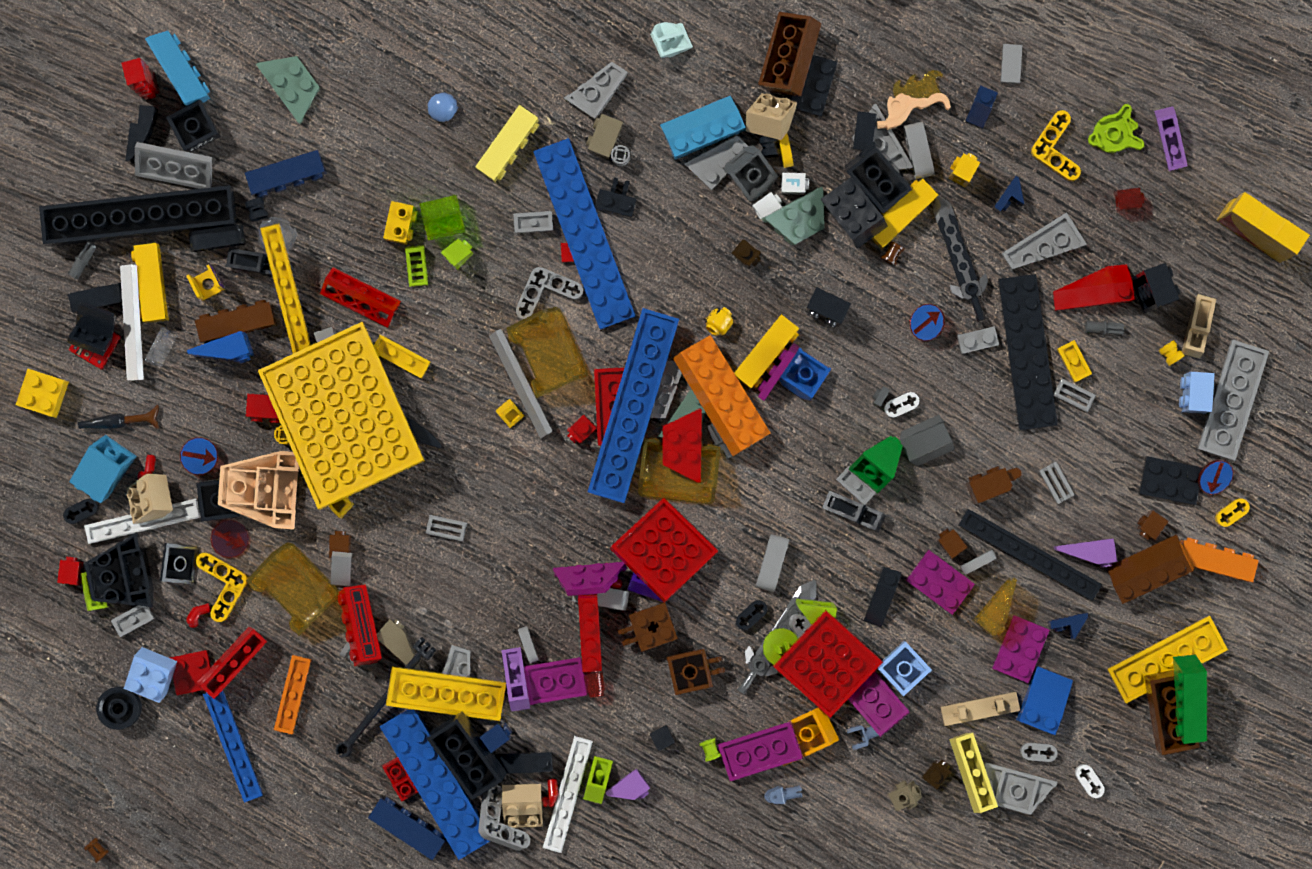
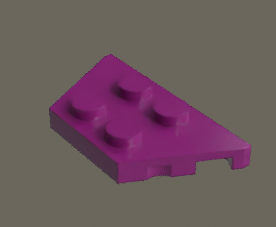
[553,562,627,596]

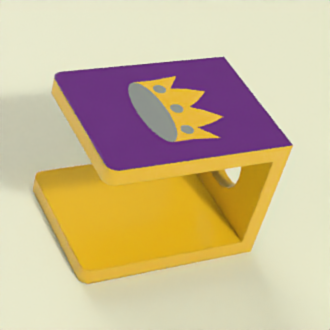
[186,264,225,301]

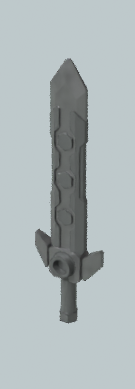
[737,580,816,695]

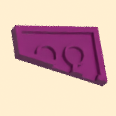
[758,343,799,401]

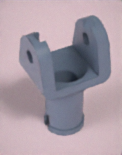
[846,725,885,750]
[764,785,802,804]

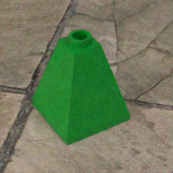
[848,436,903,494]

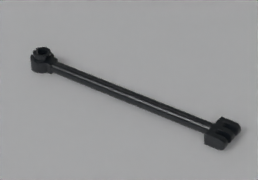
[335,637,436,758]

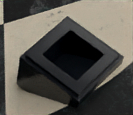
[650,725,675,751]

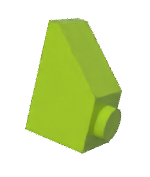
[441,239,473,270]
[796,599,837,624]
[583,756,613,804]

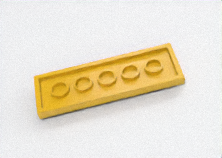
[1107,616,1228,703]
[386,666,506,721]

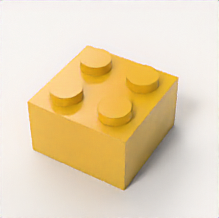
[16,369,69,418]

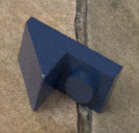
[965,85,998,129]
[992,176,1024,214]
[1047,613,1088,640]

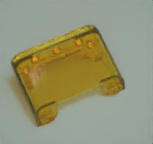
[506,307,588,398]
[638,438,721,504]
[246,542,339,636]

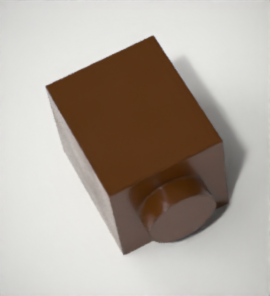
[937,528,968,559]
[329,531,351,558]

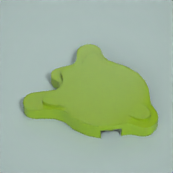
[1088,104,1145,153]

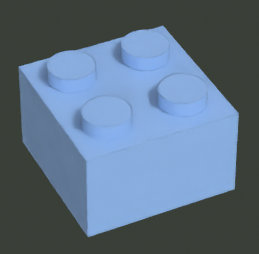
[1179,372,1214,414]
[877,641,932,696]
[124,647,178,703]

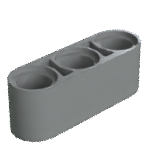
[903,122,935,179]
[756,534,789,592]
[572,588,630,611]

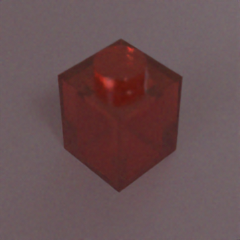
[1114,188,1145,212]

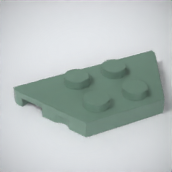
[256,56,320,124]
[762,187,824,245]

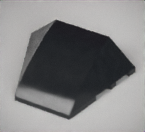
[84,532,154,607]

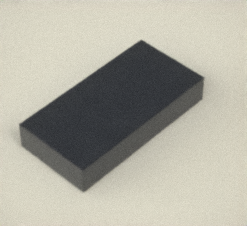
[853,111,877,151]

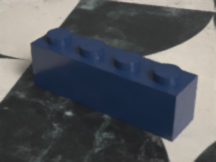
[245,150,327,198]
[368,797,446,860]

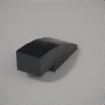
[125,105,158,164]
[226,248,290,276]
[68,283,122,314]
[406,417,442,449]
[822,490,886,533]

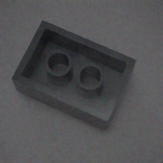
[845,142,912,213]
[821,177,888,249]

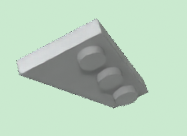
[564,62,628,120]
[650,361,682,419]

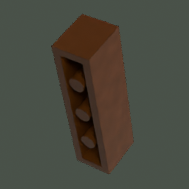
[195,300,277,344]

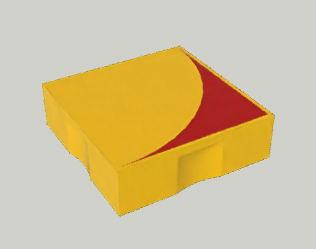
[1216,192,1310,263]

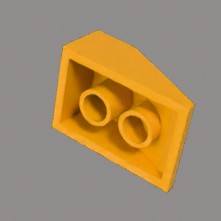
[783,707,839,767]

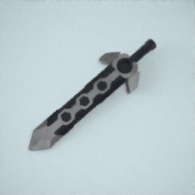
[933,195,988,322]

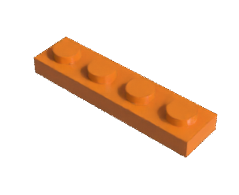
[274,655,312,735]

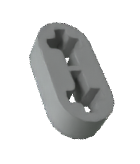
[960,549,997,575]
[789,614,811,638]
[518,626,539,663]
[1020,742,1058,762]

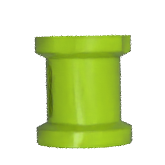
[699,738,721,762]

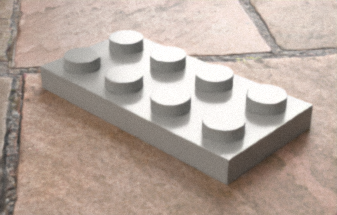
[135,142,212,189]

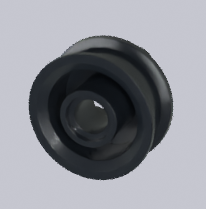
[96,686,142,730]

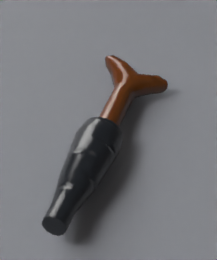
[78,404,159,429]

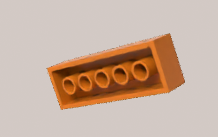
[673,335,771,456]

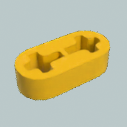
[778,133,794,168]
[1215,499,1250,527]

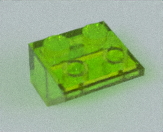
[419,195,465,241]

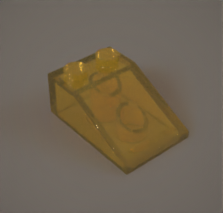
[972,577,1017,637]

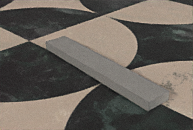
[489,329,552,439]

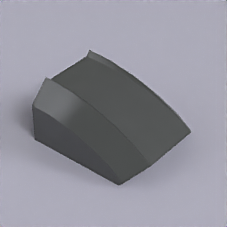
[724,145,779,202]
[900,415,955,466]

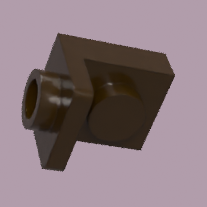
[731,239,761,268]
[921,759,952,790]

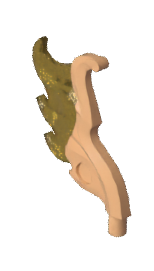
[877,70,951,130]

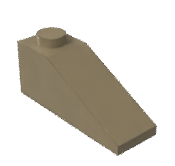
[377,619,421,670]

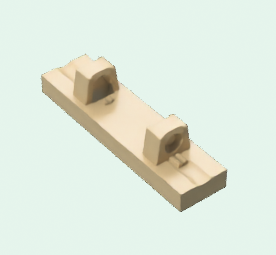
[940,692,1020,726]

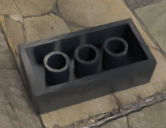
[1131,263,1180,314]
[426,711,507,800]

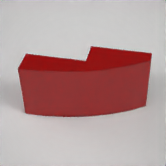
[382,757,418,802]

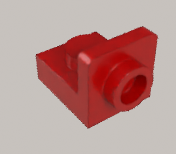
[567,415,597,444]

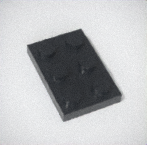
[787,55,837,117]
[1138,456,1203,505]

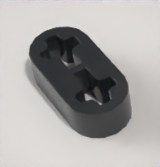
[63,498,99,524]
[736,600,768,630]

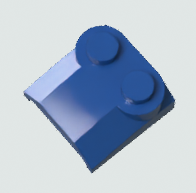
[779,348,831,401]

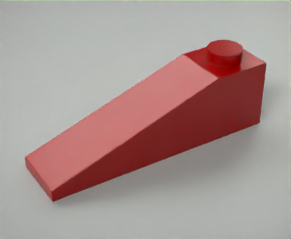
[1053,264,1135,311]

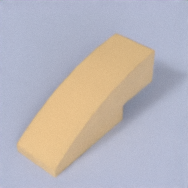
[1182,294,1216,359]

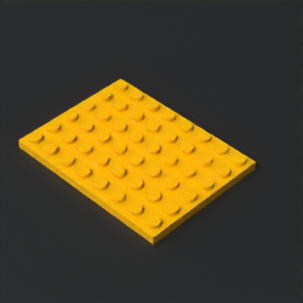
[258,322,425,510]

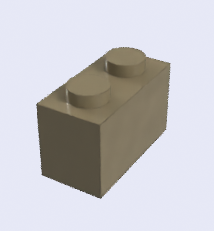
[586,114,623,160]

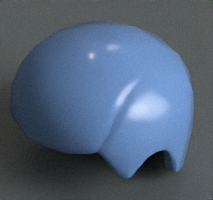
[427,92,458,122]

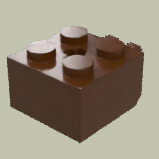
[965,466,1022,504]
[618,603,678,652]
[667,648,725,695]

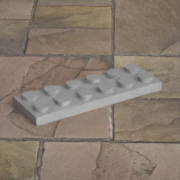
[1197,340,1269,461]

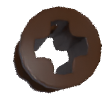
[881,241,905,266]
[84,837,109,863]

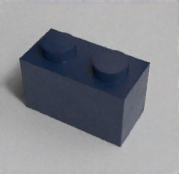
[480,721,512,753]

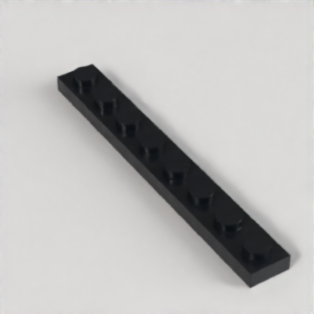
[958,509,1102,601]

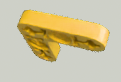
[1031,110,1081,181]
[196,553,248,622]

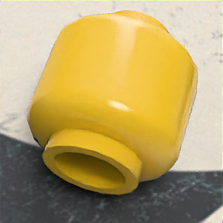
[705,307,733,336]

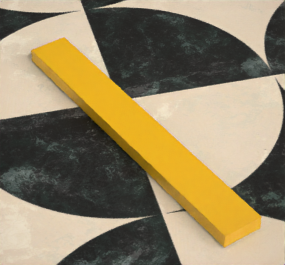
[260,223,311,354]

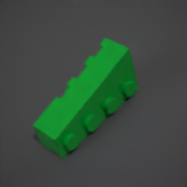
[1173,654,1207,744]

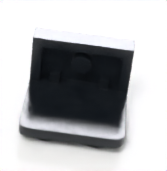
[67,302,116,356]

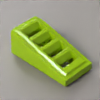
[405,245,428,287]

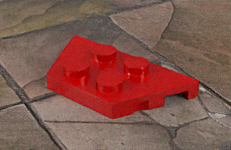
[662,408,702,483]

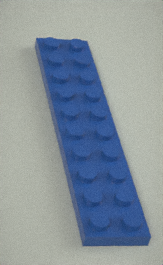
[533,138,636,330]
[588,308,679,503]

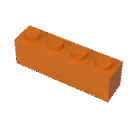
[1181,537,1259,582]

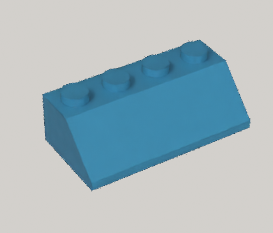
[145,31,210,106]
[660,96,746,160]

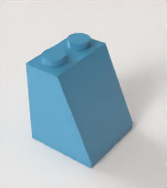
[69,435,137,503]

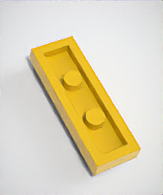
[374,335,431,379]

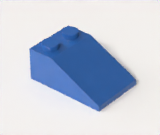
[187,331,255,364]
[1016,666,1073,735]

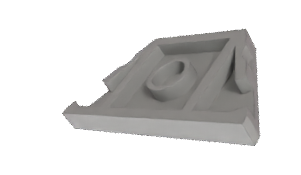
[851,104,913,170]
[984,762,1058,815]

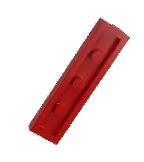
[320,267,401,328]

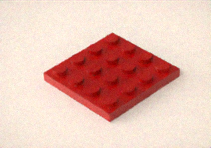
[610,498,718,603]
[773,609,883,718]

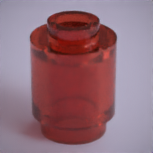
[584,671,605,698]

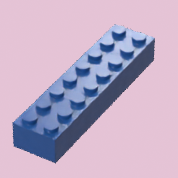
[380,709,490,860]

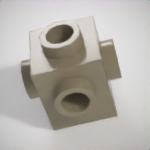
[888,780,922,811]

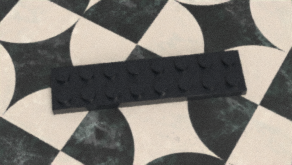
[997,274,1058,431]

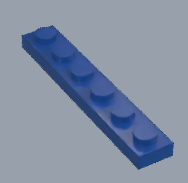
[203,690,263,803]

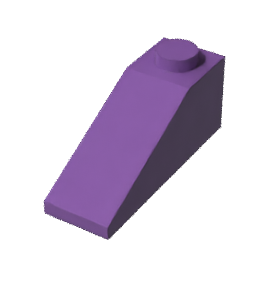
[1154,106,1188,171]
[1054,539,1117,567]
[502,647,530,712]

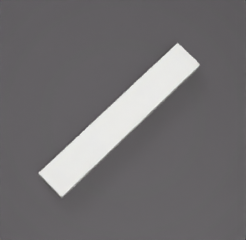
[120,265,144,380]
[84,498,201,544]
[543,736,593,853]

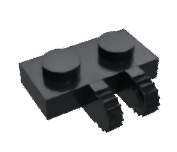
[595,177,637,218]

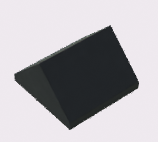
[160,543,199,585]

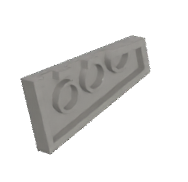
[1001,212,1087,270]

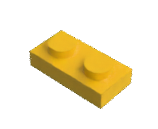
[1057,340,1092,383]

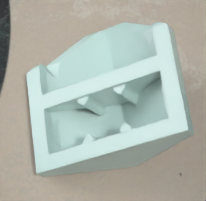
[650,22,693,57]

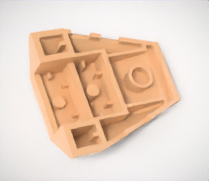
[218,451,299,529]

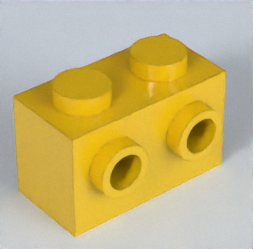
[948,153,981,187]
[383,201,417,245]

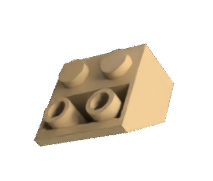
[746,93,797,140]
[127,474,173,524]
[502,784,543,828]

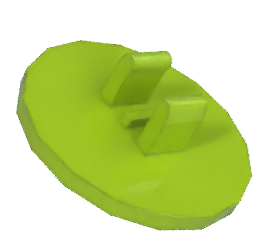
[763,628,798,665]

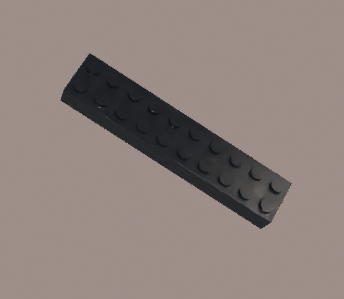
[39,185,237,247]

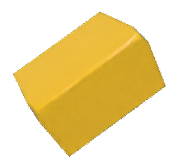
[496,399,524,428]

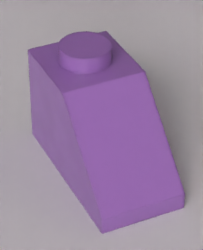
[605,768,650,800]

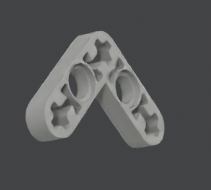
[516,267,583,320]
[478,785,530,851]

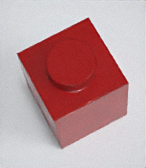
[57,556,83,585]

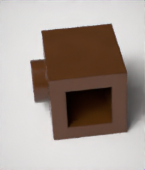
[1137,510,1169,541]

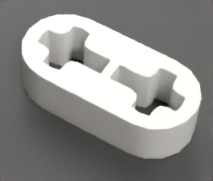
[884,392,919,418]
[1075,764,1104,798]

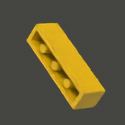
[872,179,938,250]
[131,243,169,323]
[734,314,799,389]

